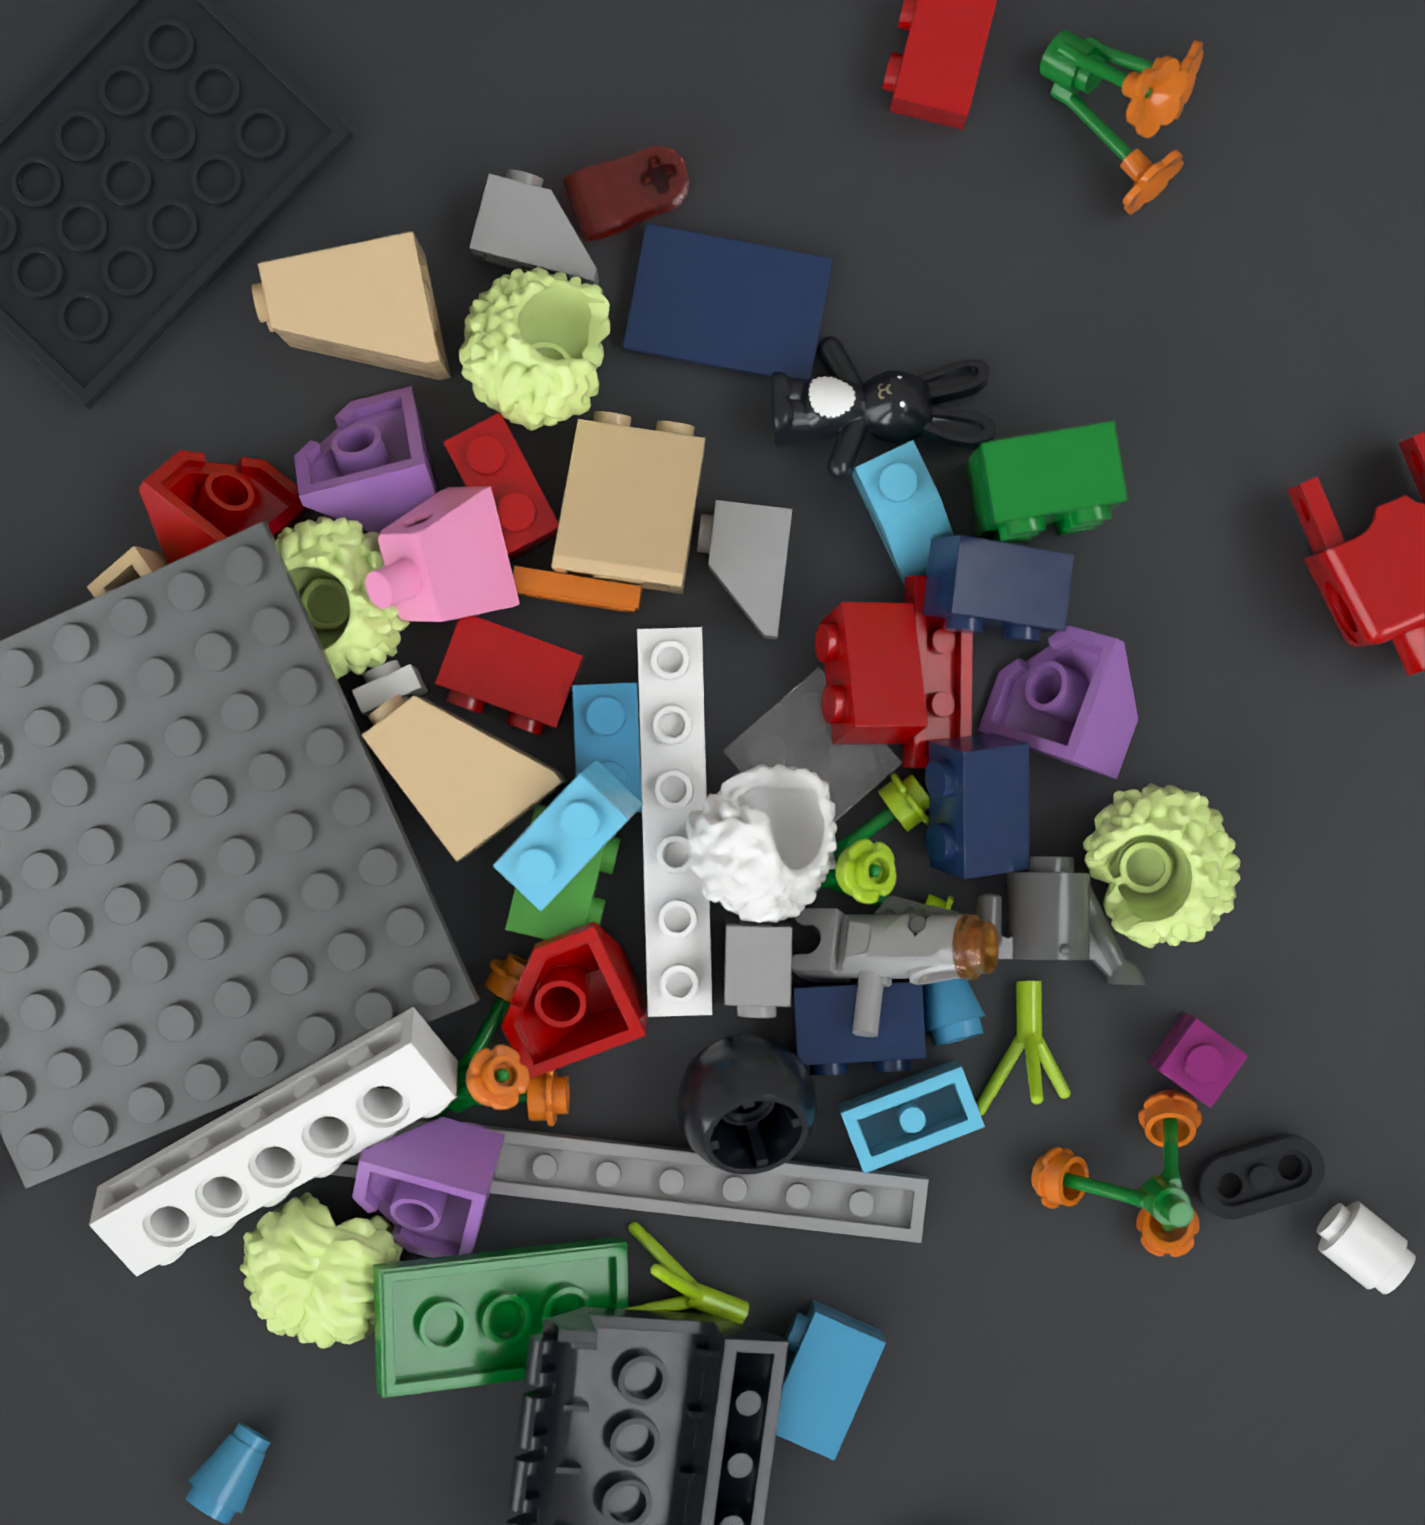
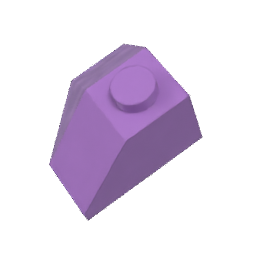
[294,386,439,535]
[977,625,1138,779]
[352,1117,505,1258]

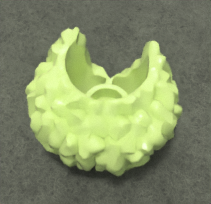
[459,266,611,431]
[276,516,411,679]
[1083,783,1241,948]
[239,1192,403,1349]

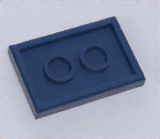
[623,223,833,379]

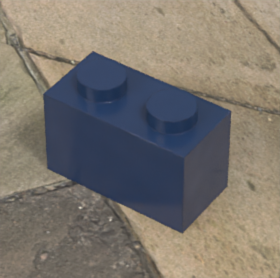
[922,535,1074,643]
[925,733,1029,879]
[792,978,926,1076]

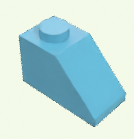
[851,440,954,588]

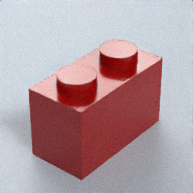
[882,0,997,130]
[443,412,559,561]
[815,602,928,744]
[435,615,585,736]

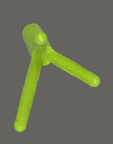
[976,981,1071,1116]
[624,1222,749,1324]

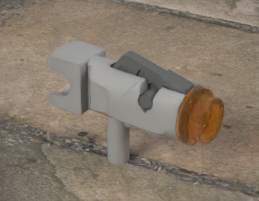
[791,896,999,1037]

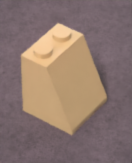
[252,231,451,380]
[552,411,705,594]
[362,694,568,861]

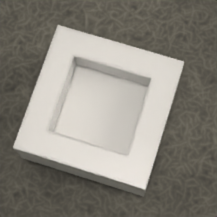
[352,660,428,716]

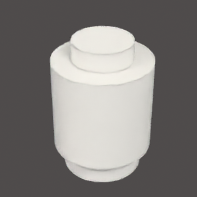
[1317,1201,1416,1294]

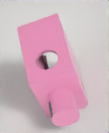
[366,486,520,622]

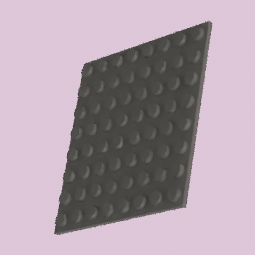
[0,521,479,1189]

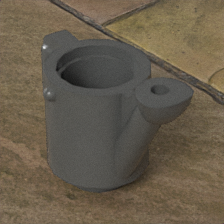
[976,856,1146,985]

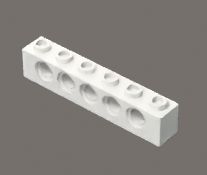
[637,627,712,1017]
[89,1007,458,1277]

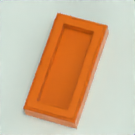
[513,566,643,614]

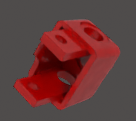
[1287,431,1425,676]

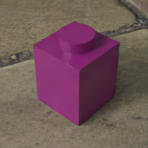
[1147,1012,1248,1108]

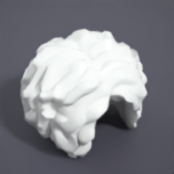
[686,763,837,923]

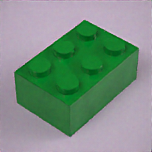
[964,421,1128,544]

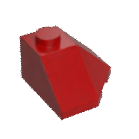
[139,450,309,565]
[501,921,648,1079]

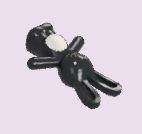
[771,336,996,479]

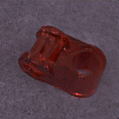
[562,145,690,242]

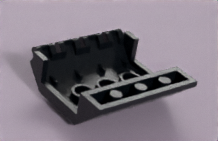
[506,1307,788,1525]

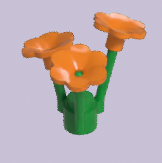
[1039,30,1204,215]

